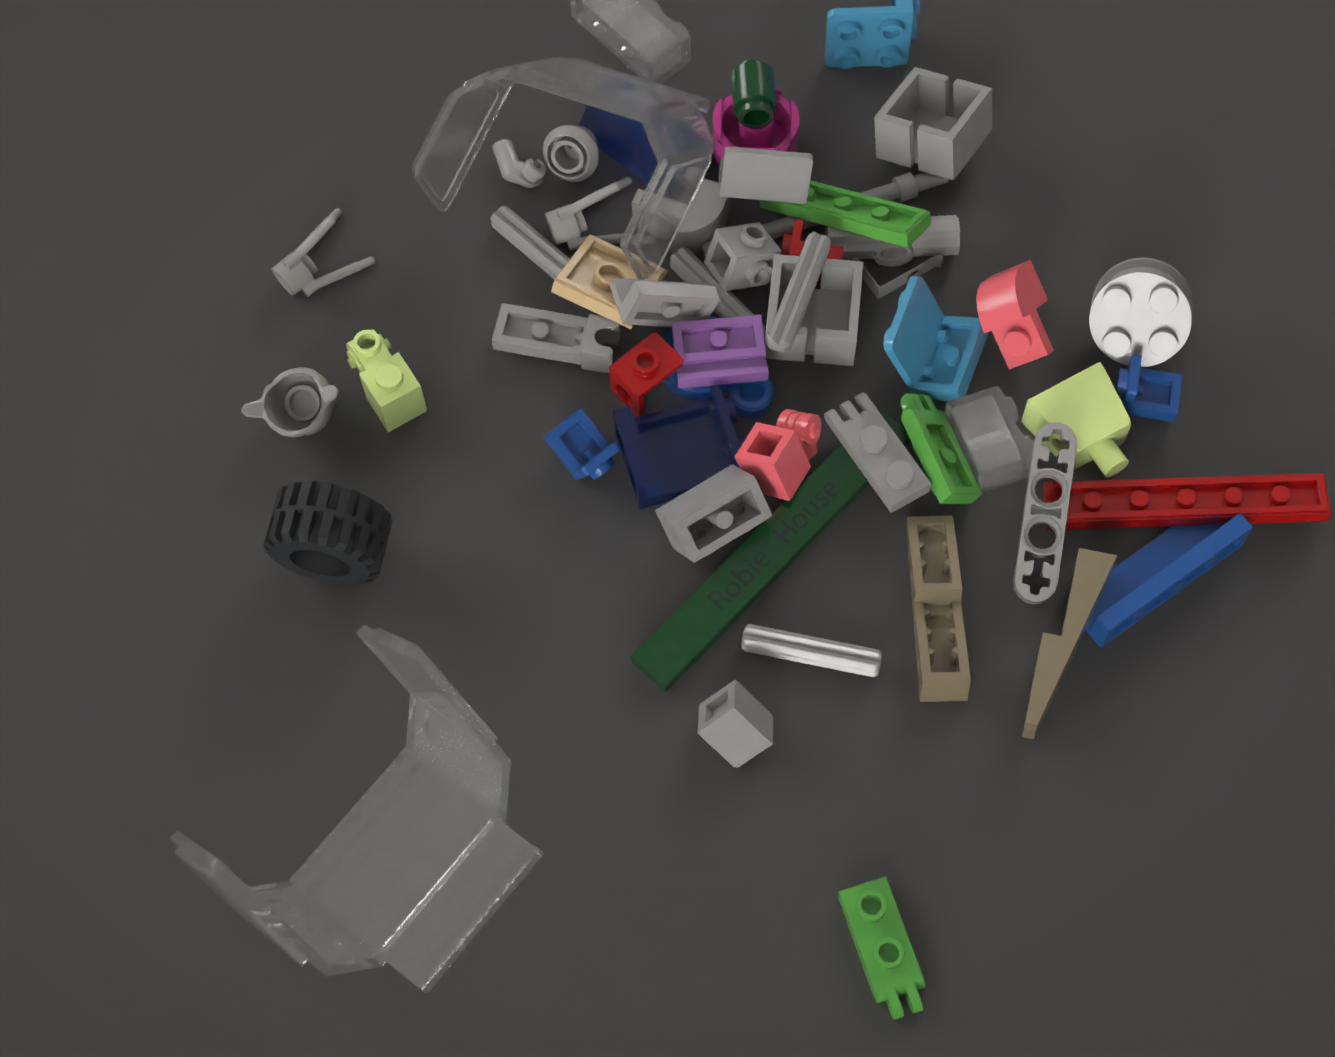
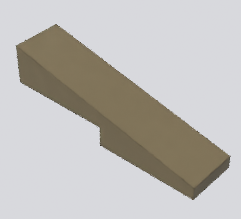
[906,515,971,702]
[1022,548,1117,739]

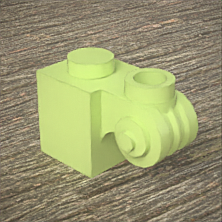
[346,329,427,432]

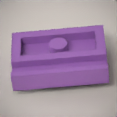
[672,314,769,388]

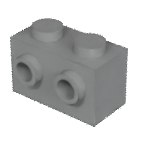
[655,464,772,563]

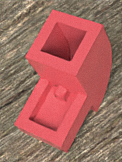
[976,260,1054,370]

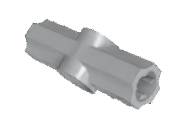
[825,215,960,267]

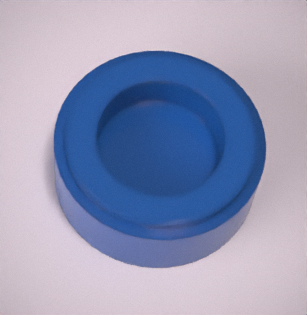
[729,378,774,418]

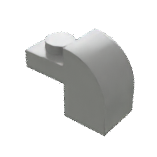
[632,174,732,254]

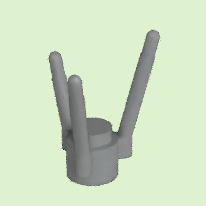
[545,176,645,251]
[271,208,375,297]

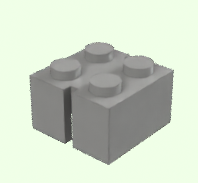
[874,67,992,181]
[765,254,863,366]

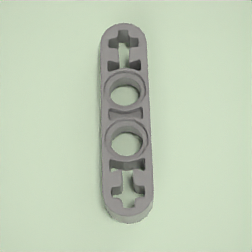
[1013,422,1077,604]

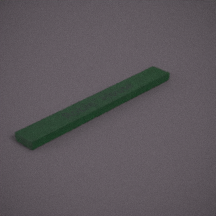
[630,407,911,692]

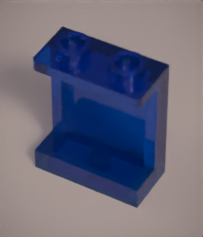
[613,384,745,509]

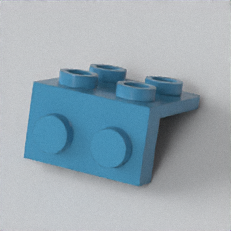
[825,0,920,69]
[883,276,989,403]

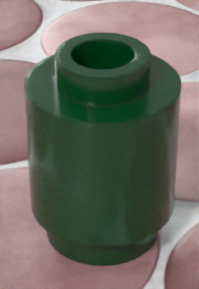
[730,59,777,128]

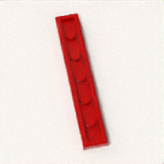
[1043,473,1331,530]

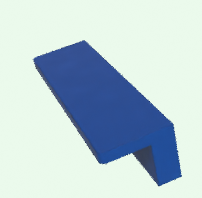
[1066,513,1253,648]

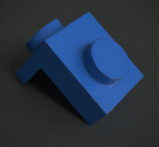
[1115,354,1182,423]
[543,408,621,480]

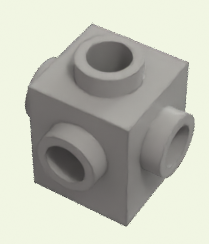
[704,222,781,291]

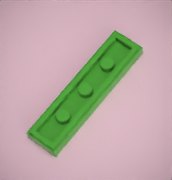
[759,180,931,248]

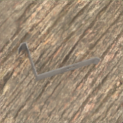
[852,254,943,299]

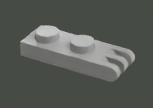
[824,392,931,513]

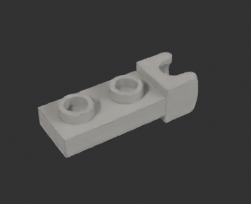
[492,303,621,373]

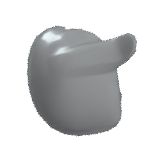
[241,367,339,438]

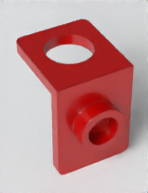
[609,332,683,419]

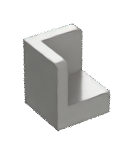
[697,679,773,768]

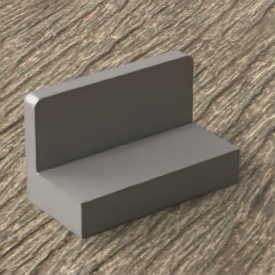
[719,147,813,204]
[610,278,720,327]

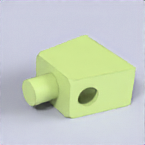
[1021,362,1131,478]

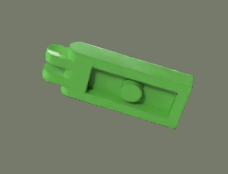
[901,393,982,504]
[838,876,925,1020]

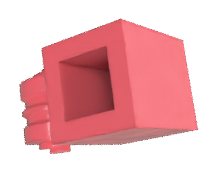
[735,409,822,501]

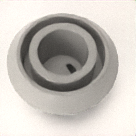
[543,125,599,182]

